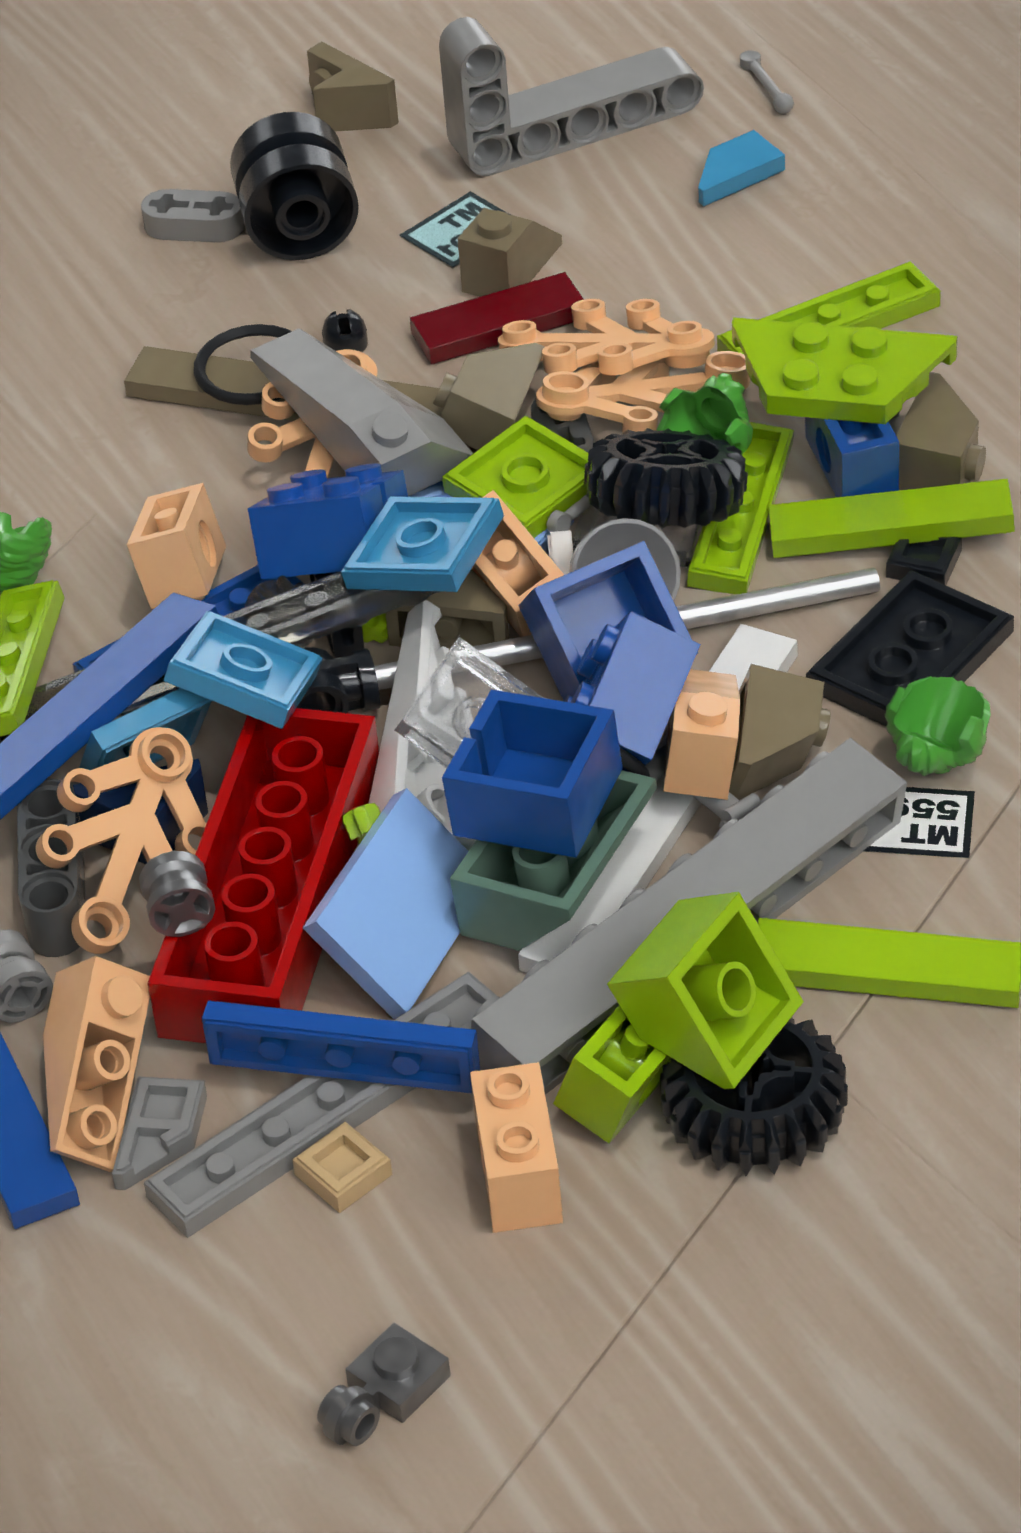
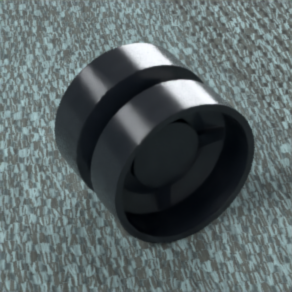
[230,112,359,260]

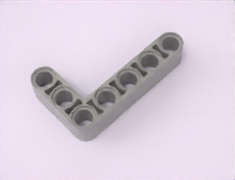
[439,17,704,176]

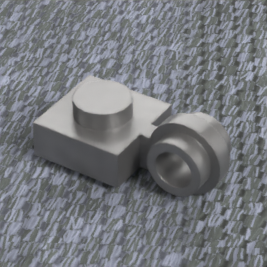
[317,1322,451,1446]

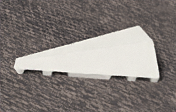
[369,598,476,851]

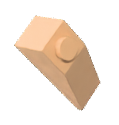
[663,669,740,800]

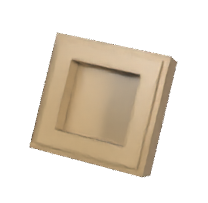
[292,1122,392,1213]

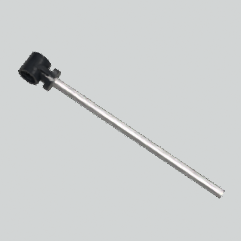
[297,568,880,713]

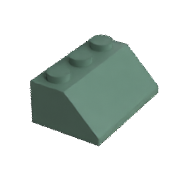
[450,770,657,951]

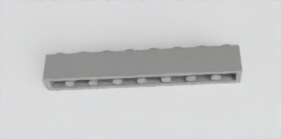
[471,738,907,1094]

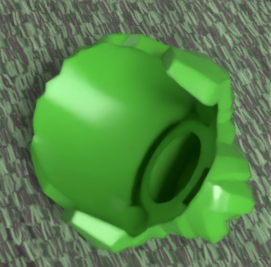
[657,373,753,454]
[0,512,52,595]
[885,676,991,776]

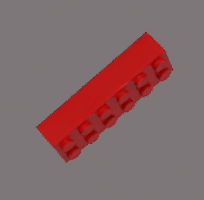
[147,708,379,1043]

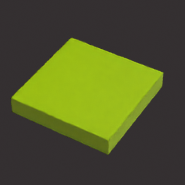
[442,415,588,538]

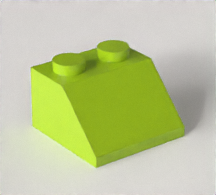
[607,892,804,1089]

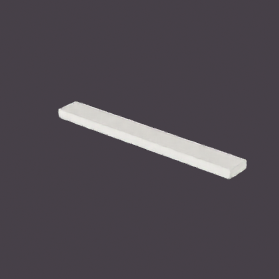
[518,624,798,973]

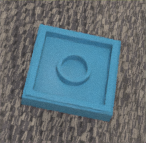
[341,496,504,592]
[164,611,323,729]
[79,688,212,770]

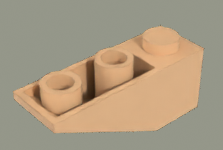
[43,956,150,1172]

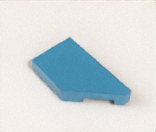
[698,130,785,206]

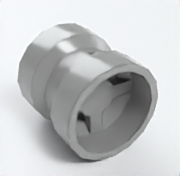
[0,929,53,1023]

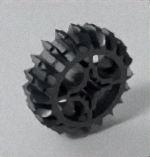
[584,428,748,528]
[660,1017,848,1176]

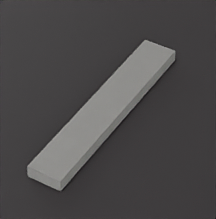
[144,972,497,1238]

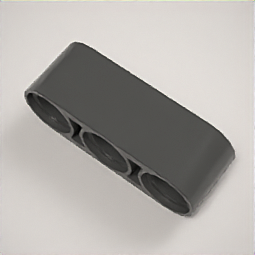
[17,779,86,957]

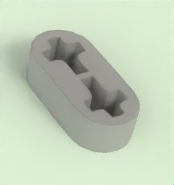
[141,189,244,242]

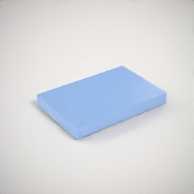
[303,788,468,1020]

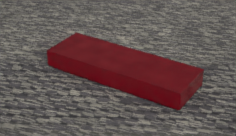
[410,272,584,364]

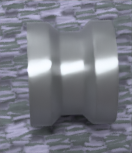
[139,851,215,937]

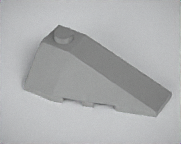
[250,328,473,496]

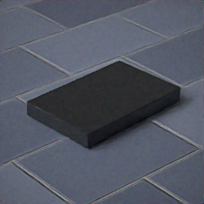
[806,570,1014,727]

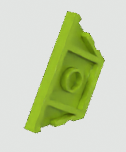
[732,317,958,424]

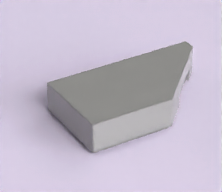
[112,1076,207,1190]

